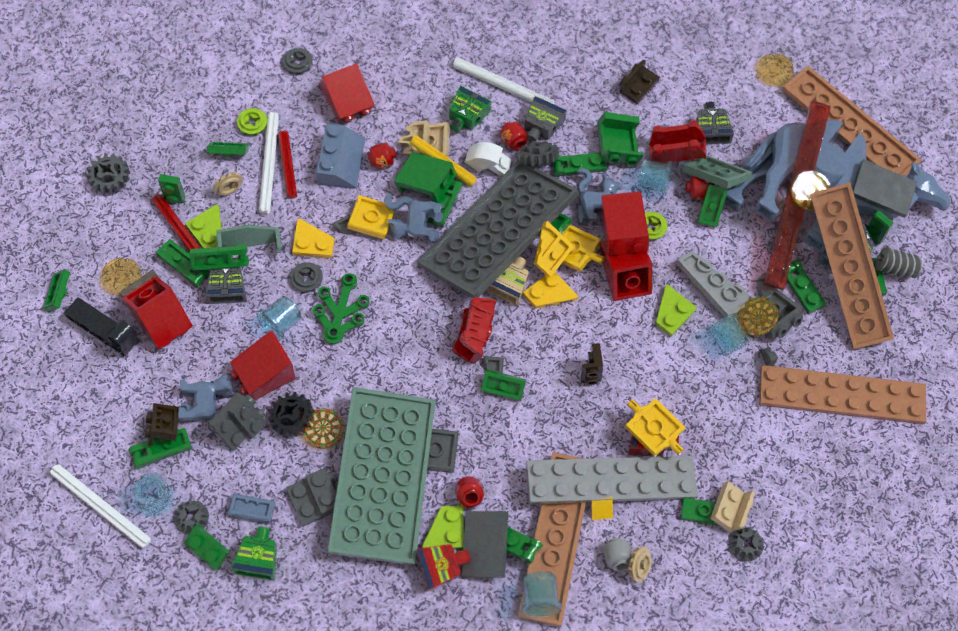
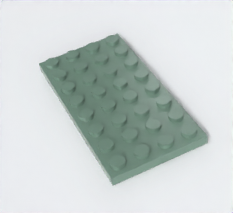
[327,387,436,566]

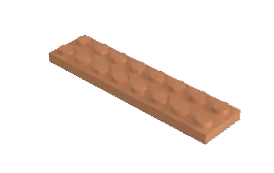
[782,66,922,177]
[810,182,894,349]
[759,365,926,424]
[518,452,586,627]

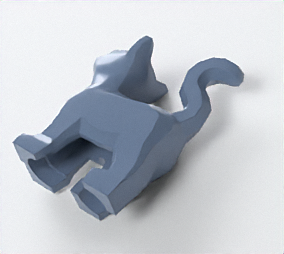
[577,168,620,226]
[384,193,443,242]
[178,374,236,421]

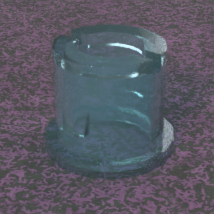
[638,159,673,196]
[256,296,302,341]
[706,313,751,356]
[133,473,174,517]
[522,572,562,617]

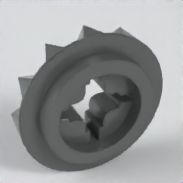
[283,48,313,75]
[291,262,323,293]
[174,499,209,534]
[729,527,765,561]

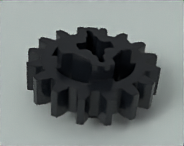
[268,392,315,437]

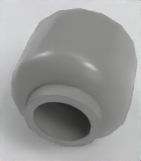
[603,538,632,572]

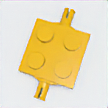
[562,225,605,272]
[625,398,686,457]

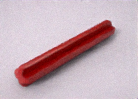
[278,130,297,199]
[152,194,200,253]

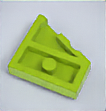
[656,284,697,337]

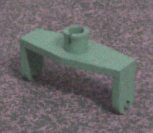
[216,224,281,253]

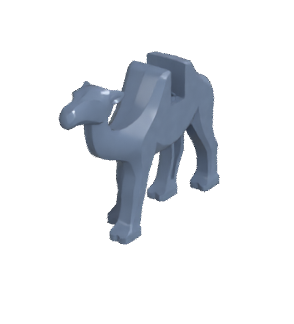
[724,119,950,271]

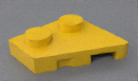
[292,219,335,258]
[534,221,574,277]
[523,272,578,309]

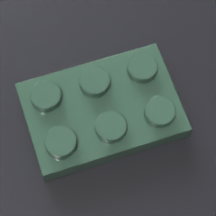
[682,156,753,189]

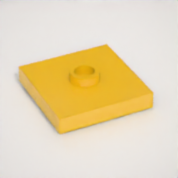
[347,195,395,240]

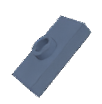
[228,493,276,524]

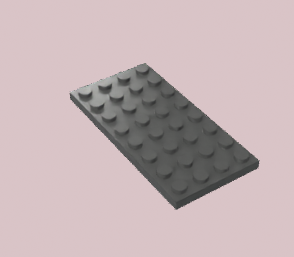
[417,160,579,298]

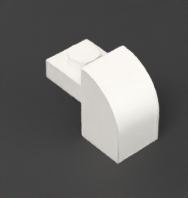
[464,142,512,177]

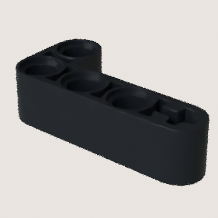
[64,297,139,356]

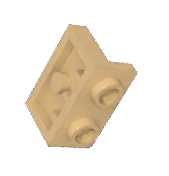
[710,481,755,532]

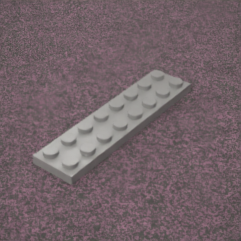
[525,456,698,504]

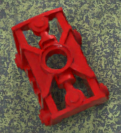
[649,121,707,166]
[452,297,497,363]

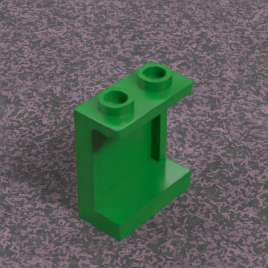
[597,112,644,166]
[394,152,457,203]

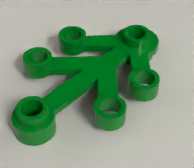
[313,273,370,344]

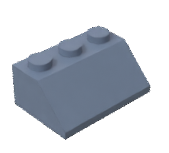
[316,124,365,189]

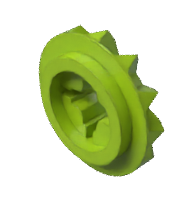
[237,108,267,136]
[645,211,667,241]

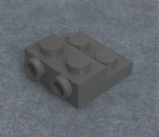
[744,287,803,340]
[208,392,267,451]
[286,468,337,527]

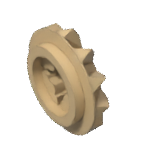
[213,171,243,196]
[628,546,651,582]

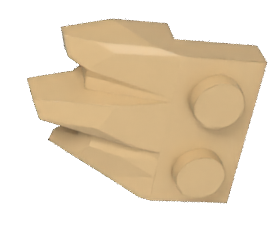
[398,120,450,158]

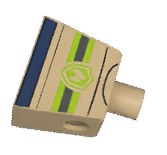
[486,256,529,306]

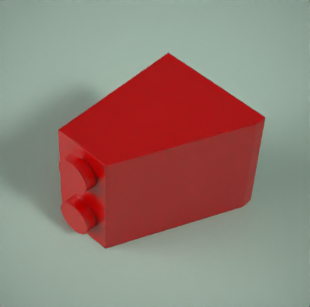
[318,63,375,123]
[601,191,649,256]
[600,241,652,301]
[122,276,193,349]
[230,330,296,400]

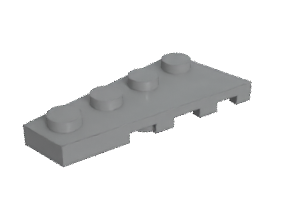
[676,251,758,321]

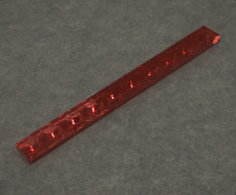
[763,100,831,290]

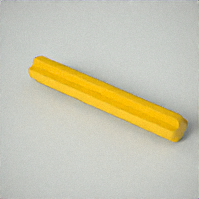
[410,135,477,187]

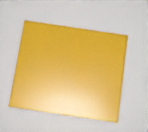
[591,497,613,520]

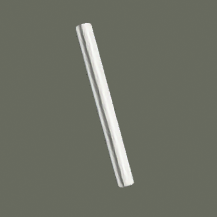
[453,57,555,104]
[259,112,279,214]
[50,464,151,548]

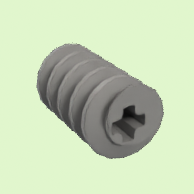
[875,248,922,279]

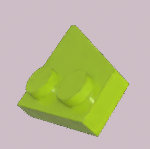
[185,204,222,248]
[423,506,464,550]

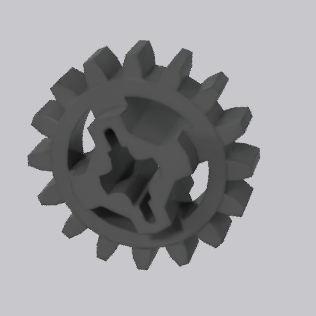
[517,141,559,167]
[86,153,130,194]

